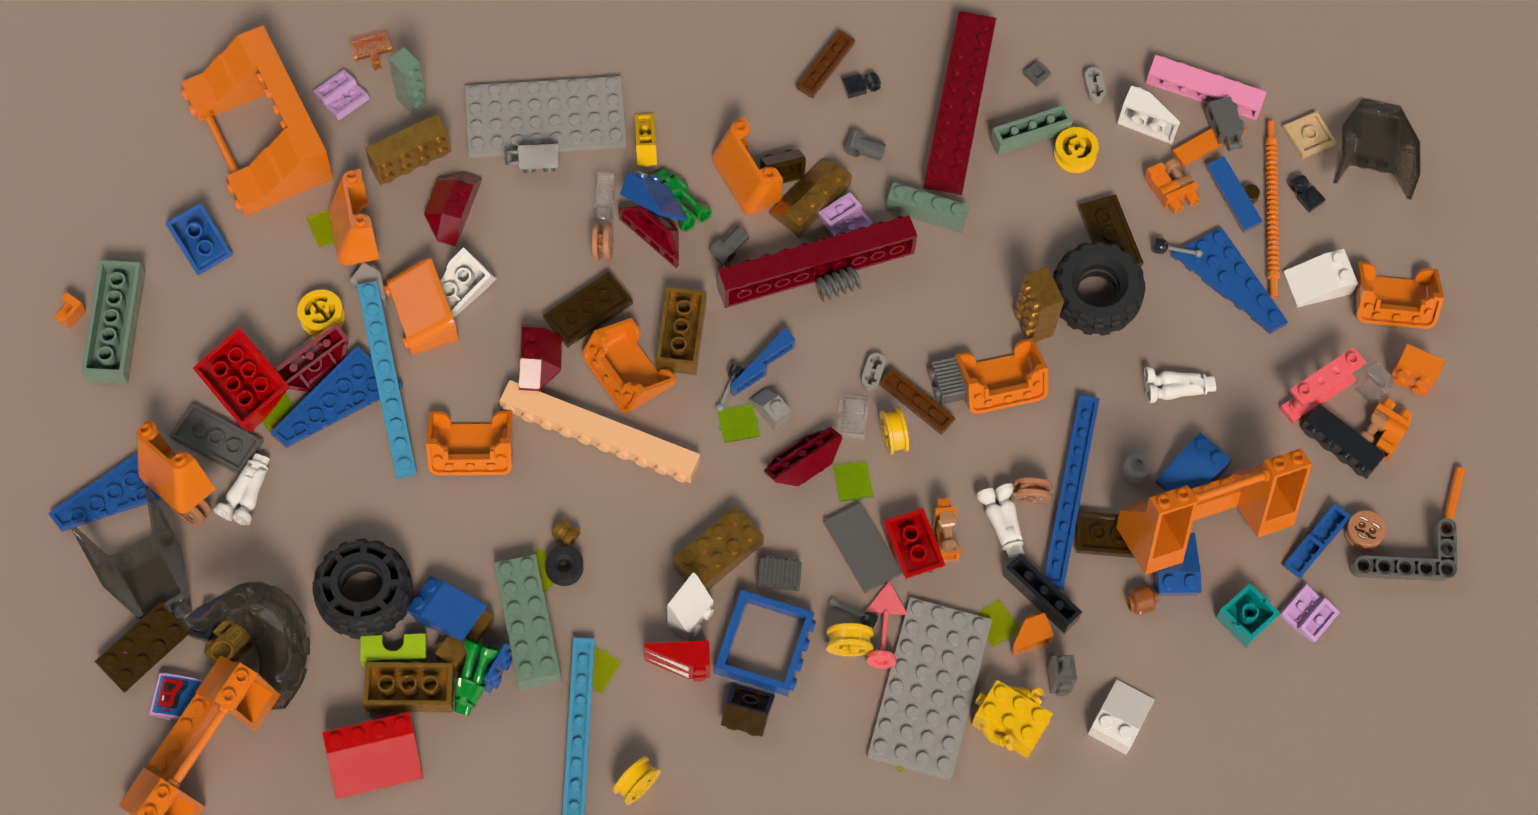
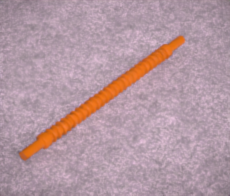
[1265,121,1280,299]

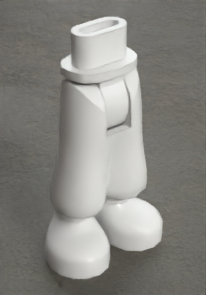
[1143,367,1216,403]
[213,454,270,525]
[976,483,1024,558]

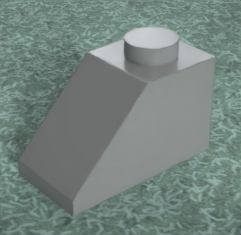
[350,262,388,309]
[749,388,792,431]

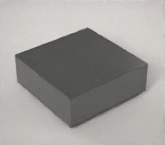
[1023,60,1051,87]

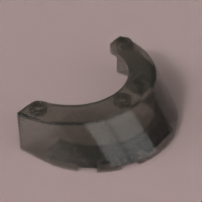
[185,581,310,710]

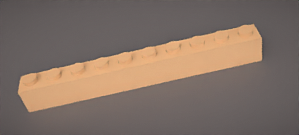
[500,380,700,483]

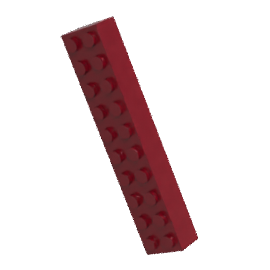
[923,11,997,195]
[717,215,917,308]

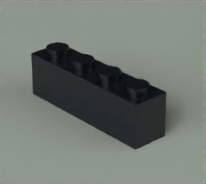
[1301,404,1386,479]
[1003,554,1082,634]

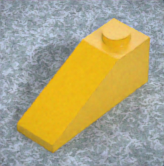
[634,113,657,167]

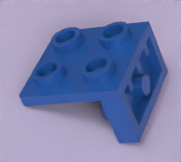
[471,643,513,694]

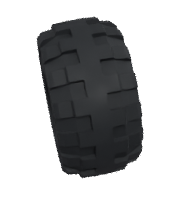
[1053,241,1145,336]
[312,538,413,639]

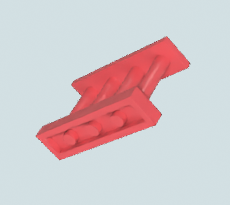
[1280,347,1367,424]

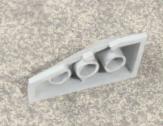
[440,247,497,318]

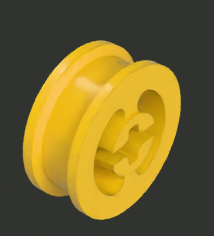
[1054,127,1099,173]
[297,290,345,336]
[879,407,909,455]
[826,623,874,656]
[613,756,661,805]

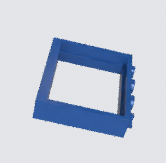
[714,590,816,697]

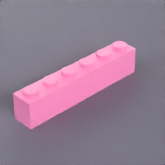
[1146,55,1266,120]

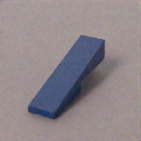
[1206,156,1262,233]
[730,328,795,397]
[1283,504,1351,579]

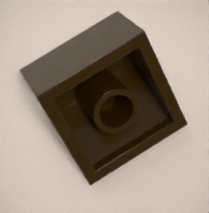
[760,149,806,184]
[721,684,775,737]

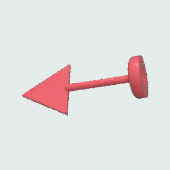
[865,581,907,669]

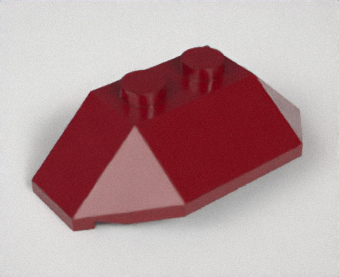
[424,172,482,247]
[619,205,679,268]
[274,323,349,392]
[519,324,562,391]
[763,426,843,487]

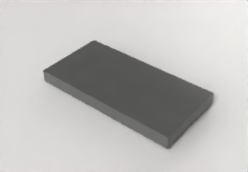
[169,402,264,475]
[824,503,902,593]

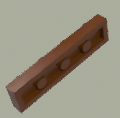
[797,30,855,99]
[879,368,955,435]

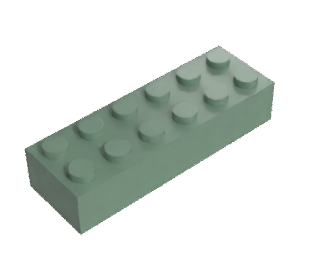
[81,260,145,384]
[494,554,561,691]

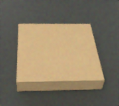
[1282,111,1337,159]

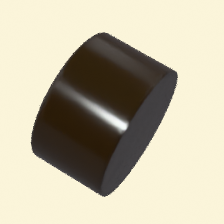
[1244,184,1260,204]

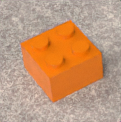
[1388,344,1445,397]

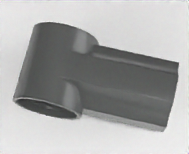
[844,131,886,161]
[710,226,749,265]

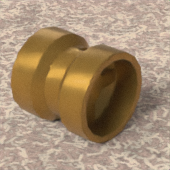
[551,519,581,546]

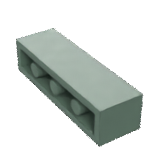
[389,47,427,114]
[990,105,1073,155]
[886,182,969,233]

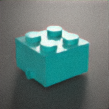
[1216,583,1281,648]

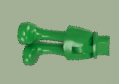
[655,168,712,232]
[454,638,501,716]

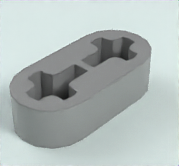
[1084,67,1106,104]
[861,353,886,391]

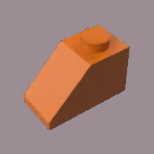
[1011,613,1054,656]

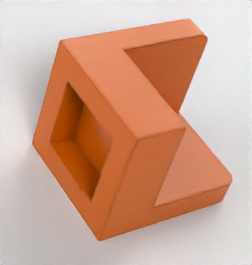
[54,292,86,329]

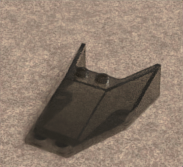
[1333,98,1421,200]
[71,488,192,620]

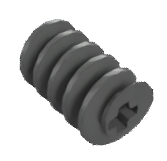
[816,266,861,302]

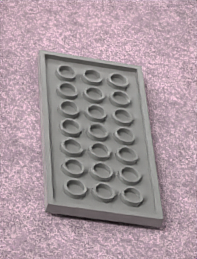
[465,76,626,158]
[867,597,992,781]

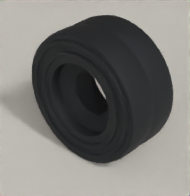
[545,545,583,586]

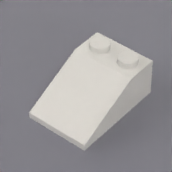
[1117,85,1180,144]
[1283,249,1358,308]
[667,572,714,640]
[1088,680,1155,755]

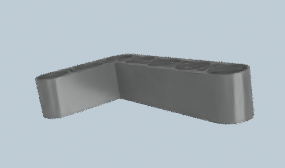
[1350,518,1457,581]

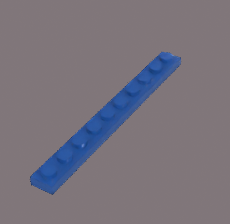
[1044,394,1100,590]

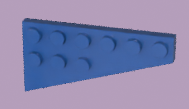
[1171,227,1288,334]
[271,346,403,448]
[48,453,162,532]

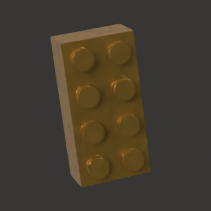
[365,114,451,185]
[1014,266,1064,342]
[656,287,707,375]
[673,506,764,591]
[363,662,455,713]

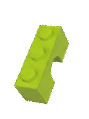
[360,633,428,667]

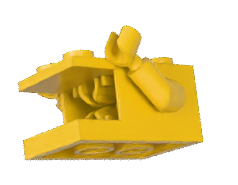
[972,680,1053,759]

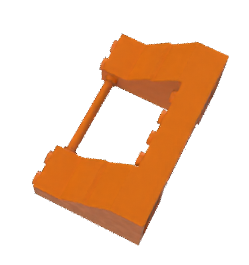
[180,25,333,216]
[1116,448,1312,575]
[118,656,281,815]

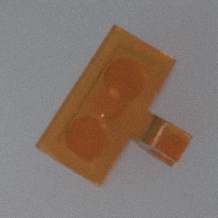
[349,31,392,70]

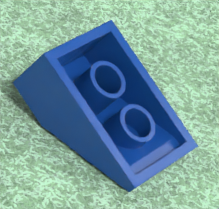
[620,171,687,222]
[165,203,233,275]
[1156,432,1232,492]
[1154,532,1202,596]
[406,576,487,642]

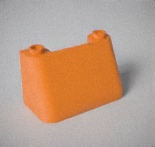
[712,117,783,215]
[329,169,379,265]
[383,257,458,355]
[1356,262,1444,329]
[583,318,677,413]
[955,338,1048,414]
[426,411,513,476]
[137,419,215,514]

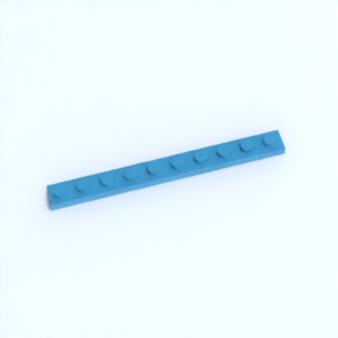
[357,281,417,479]
[563,638,595,815]

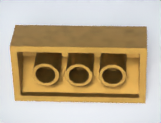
[769,160,852,237]

